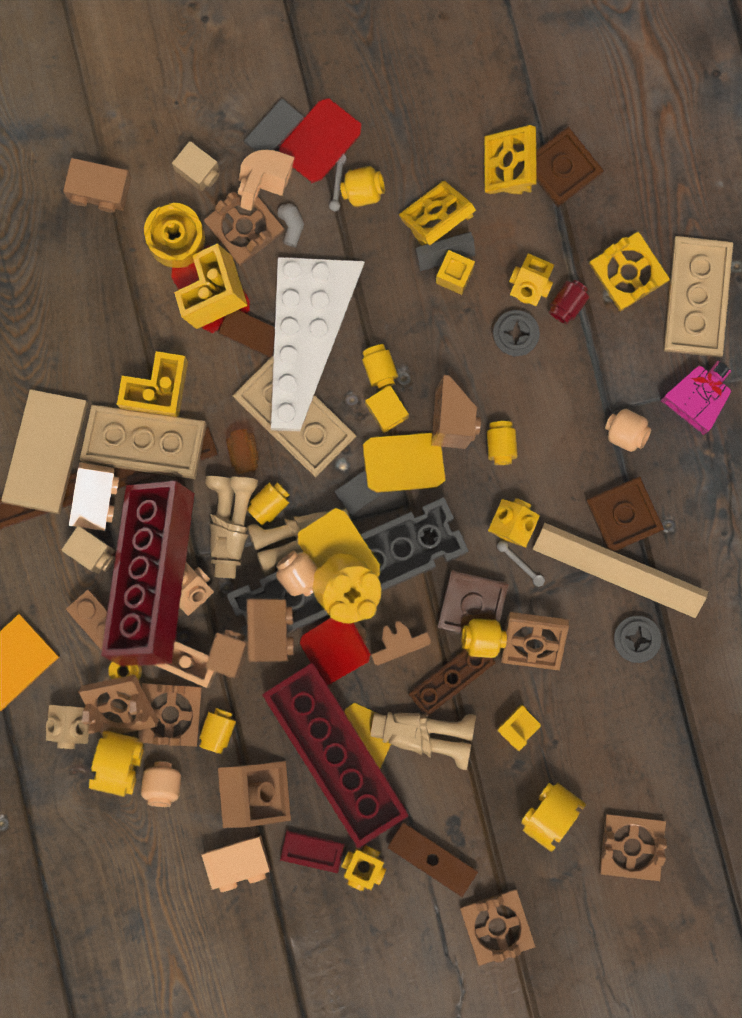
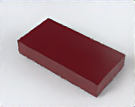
[280,830,345,873]

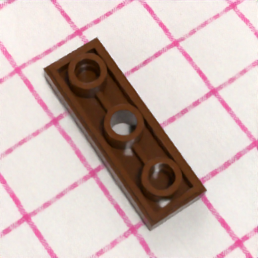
[409,649,496,717]
[387,822,478,897]

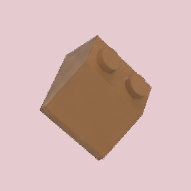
[431,375,481,449]
[247,599,294,662]
[218,761,291,828]

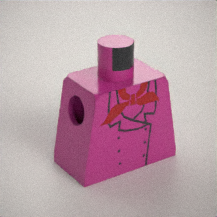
[661,361,731,435]

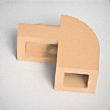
[238,150,294,211]

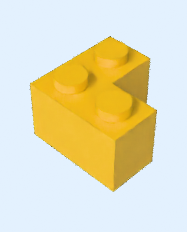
[174,243,247,329]
[117,351,188,417]

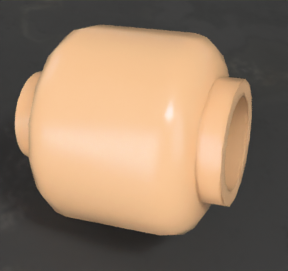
[605,409,651,452]
[276,551,318,597]
[141,762,181,807]

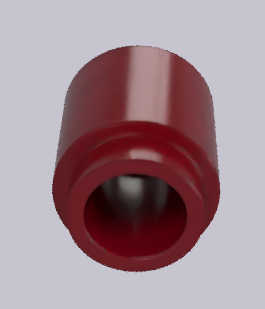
[548,280,590,325]

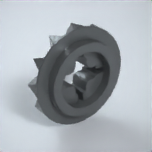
[493,310,540,357]
[614,616,661,663]

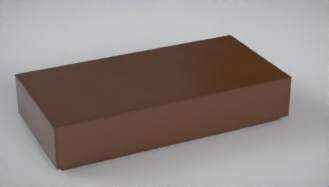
[218,310,275,358]

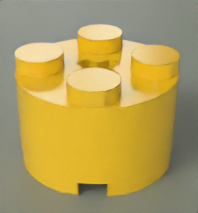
[144,203,205,268]
[312,553,381,623]
[89,730,144,797]
[521,782,587,853]

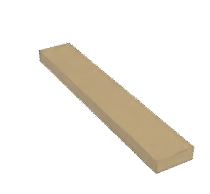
[533,523,708,618]

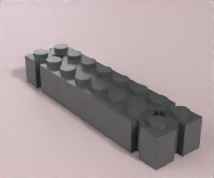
[227,497,469,642]

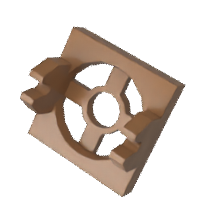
[203,192,285,267]
[501,612,569,671]
[371,621,431,666]
[79,675,158,737]
[138,683,202,747]
[599,814,667,881]
[460,889,535,966]

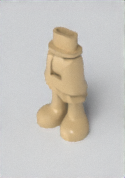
[205,476,258,579]
[247,509,351,577]
[370,712,476,770]

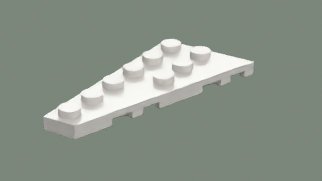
[271,257,365,431]

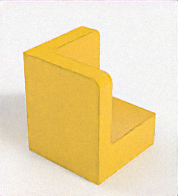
[436,250,475,295]
[365,386,409,433]
[496,704,541,751]

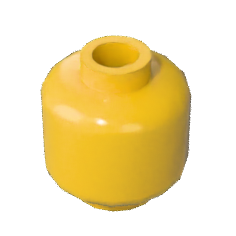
[340,166,385,207]
[462,619,507,658]

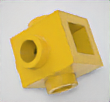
[509,253,554,306]
[488,498,540,548]
[341,845,386,891]

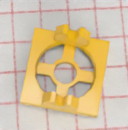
[484,125,536,194]
[399,181,476,246]
[589,231,670,312]

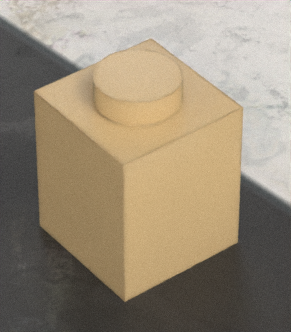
[172,141,219,192]

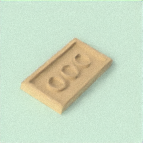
[664,236,733,357]
[233,355,356,478]
[1,389,88,514]
[80,405,207,479]

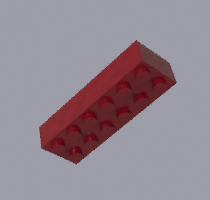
[101,481,195,666]
[262,662,409,848]

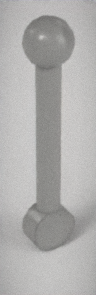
[329,154,346,211]
[497,541,545,587]

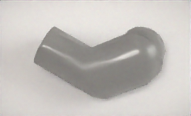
[277,203,304,247]

